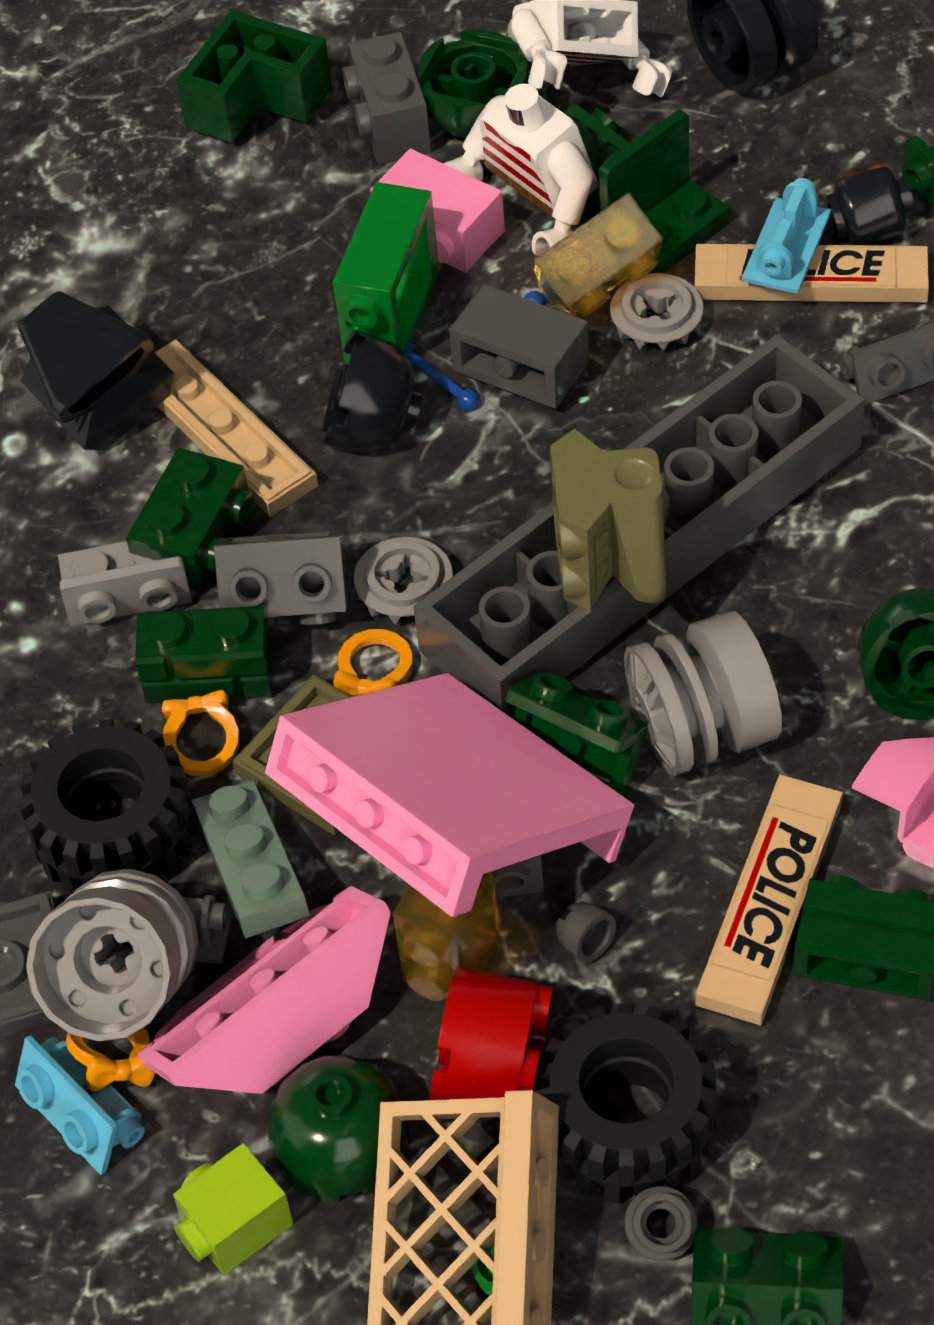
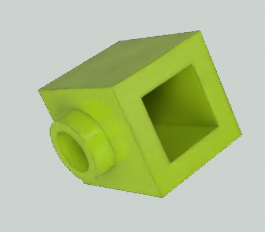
[173,1143,293,1276]

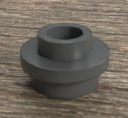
[624,1186,697,1261]

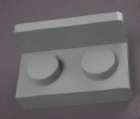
[58,541,192,626]

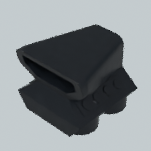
[18,291,174,450]

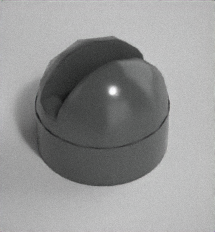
[556,902,616,963]

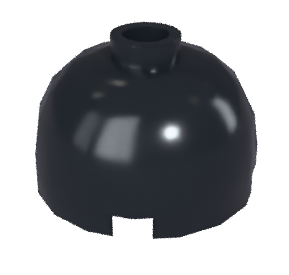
[321,329,423,453]

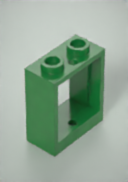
[333,182,439,363]

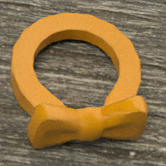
[333,629,413,697]
[162,690,240,776]
[66,1027,155,1092]

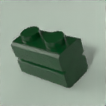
[135,606,273,703]
[793,876,934,1002]

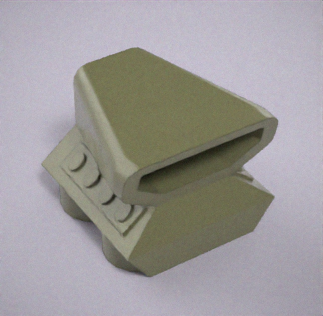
[550,429,666,611]

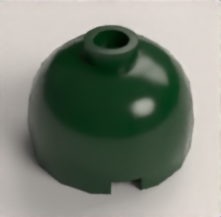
[417,29,529,138]
[858,588,934,720]
[268,1055,409,1202]

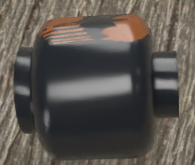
[826,164,915,245]

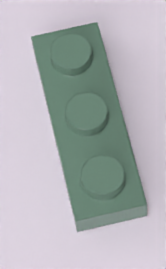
[191,779,310,939]

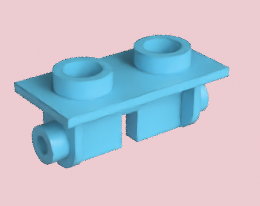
[742,178,831,294]
[15,1035,145,1175]

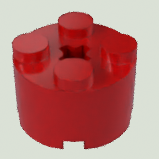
[430,966,553,1120]

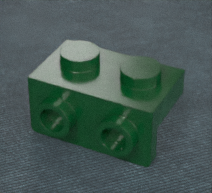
[126,447,254,592]
[506,672,648,796]
[691,1227,843,1325]

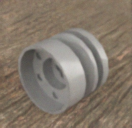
[624,610,782,776]
[26,869,199,1041]

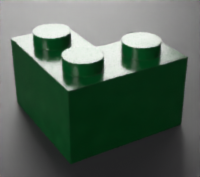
[176,10,332,143]

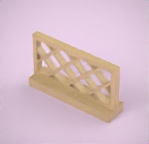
[367,1090,559,1325]

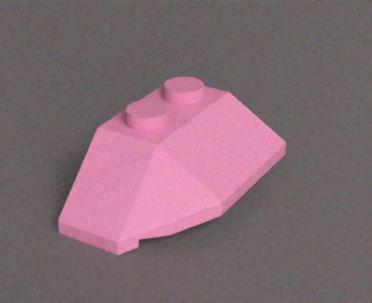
[137,886,391,1094]

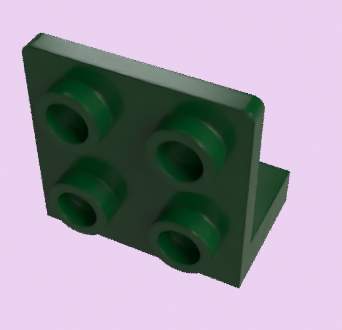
[599,109,730,276]

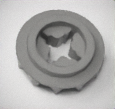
[610,273,704,352]
[354,537,453,625]

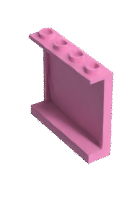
[265,673,634,917]

